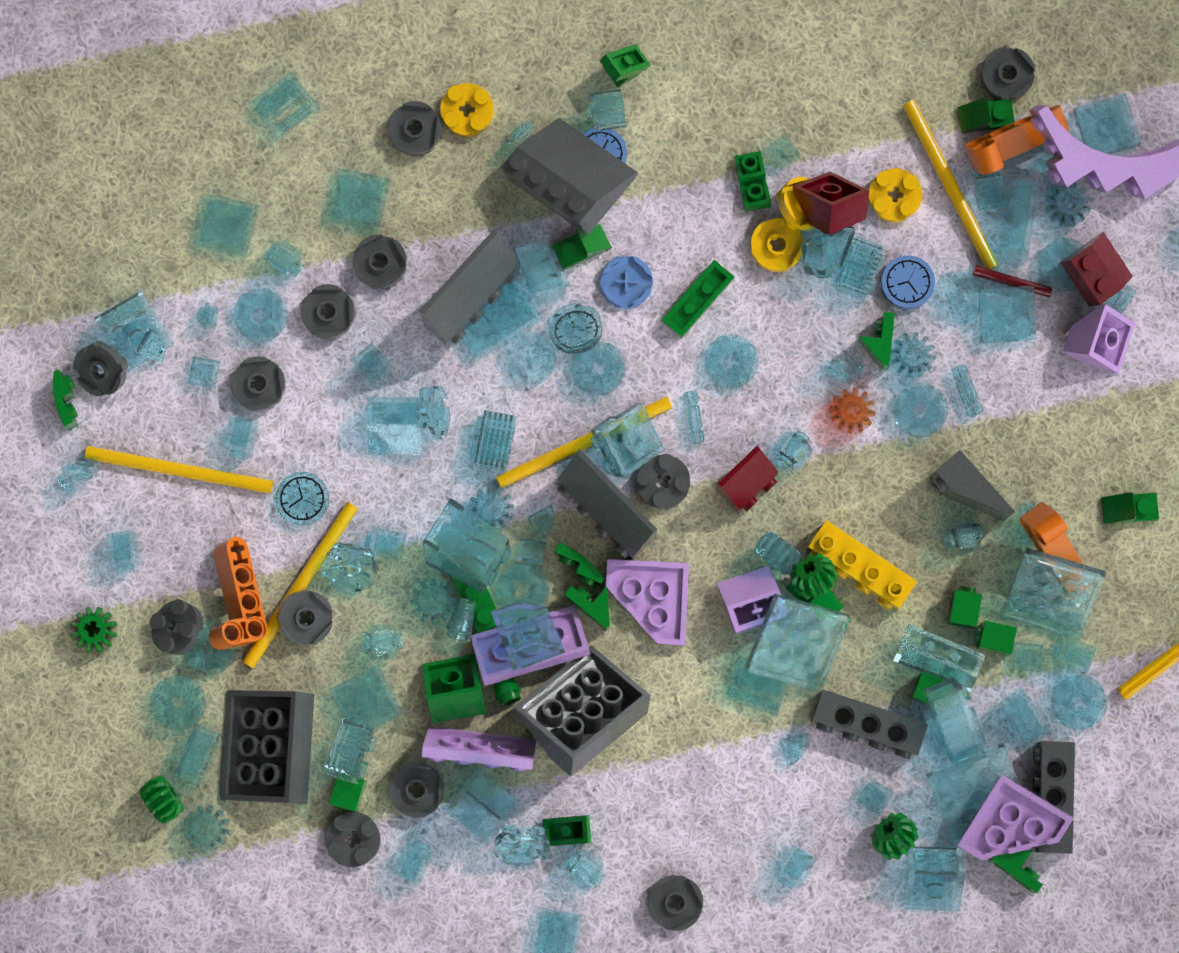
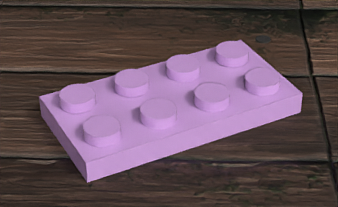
[471,605,590,686]
[422,726,537,771]

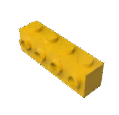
[806,520,918,611]

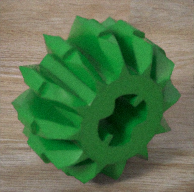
[789,553,838,600]
[71,607,118,653]
[140,775,184,824]
[870,812,919,860]

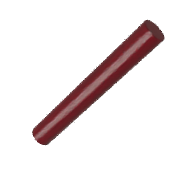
[972,265,1052,298]

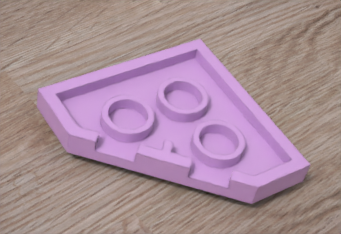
[606,559,689,646]
[957,774,1073,860]

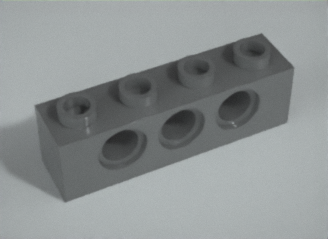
[811,689,928,759]
[1032,741,1075,854]

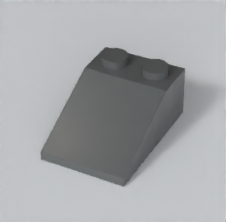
[930,450,1015,521]

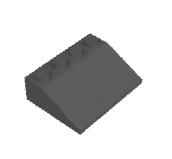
[501,118,639,236]
[419,230,521,348]
[557,449,657,560]
[514,645,651,777]
[220,690,315,804]

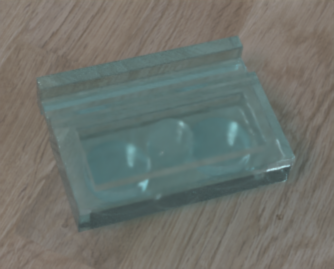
[725,661,790,716]
[535,908,582,953]

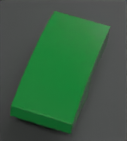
[734,151,771,212]
[53,370,79,430]
[555,542,603,588]

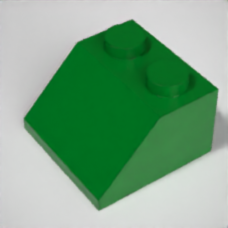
[422,654,486,724]

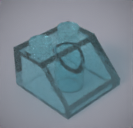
[515,241,570,307]
[95,290,174,372]
[367,397,424,456]
[491,602,565,672]
[904,847,965,911]

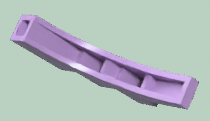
[1029,104,1179,199]

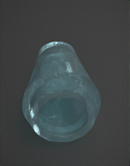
[446,598,475,641]

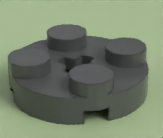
[980,47,1035,100]
[388,101,442,156]
[353,235,407,289]
[300,284,355,339]
[73,341,128,396]
[231,356,286,411]
[636,454,690,509]
[277,589,333,645]
[150,599,203,655]
[389,762,444,818]
[325,812,381,867]
[648,875,703,931]

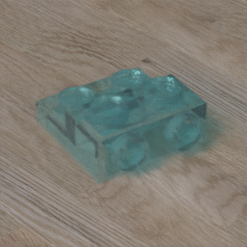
[591,402,665,477]

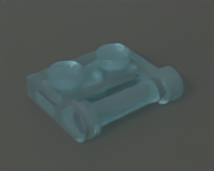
[249,72,321,141]

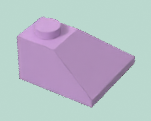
[1063,304,1135,374]

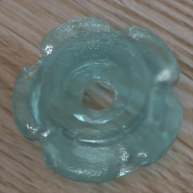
[198,302,219,329]

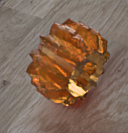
[829,388,876,434]

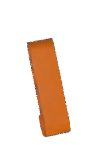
[965,105,1069,175]
[1019,502,1094,600]
[209,537,267,650]

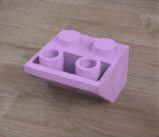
[717,566,788,635]

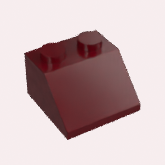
[792,172,869,235]
[1060,232,1133,307]
[716,446,778,513]

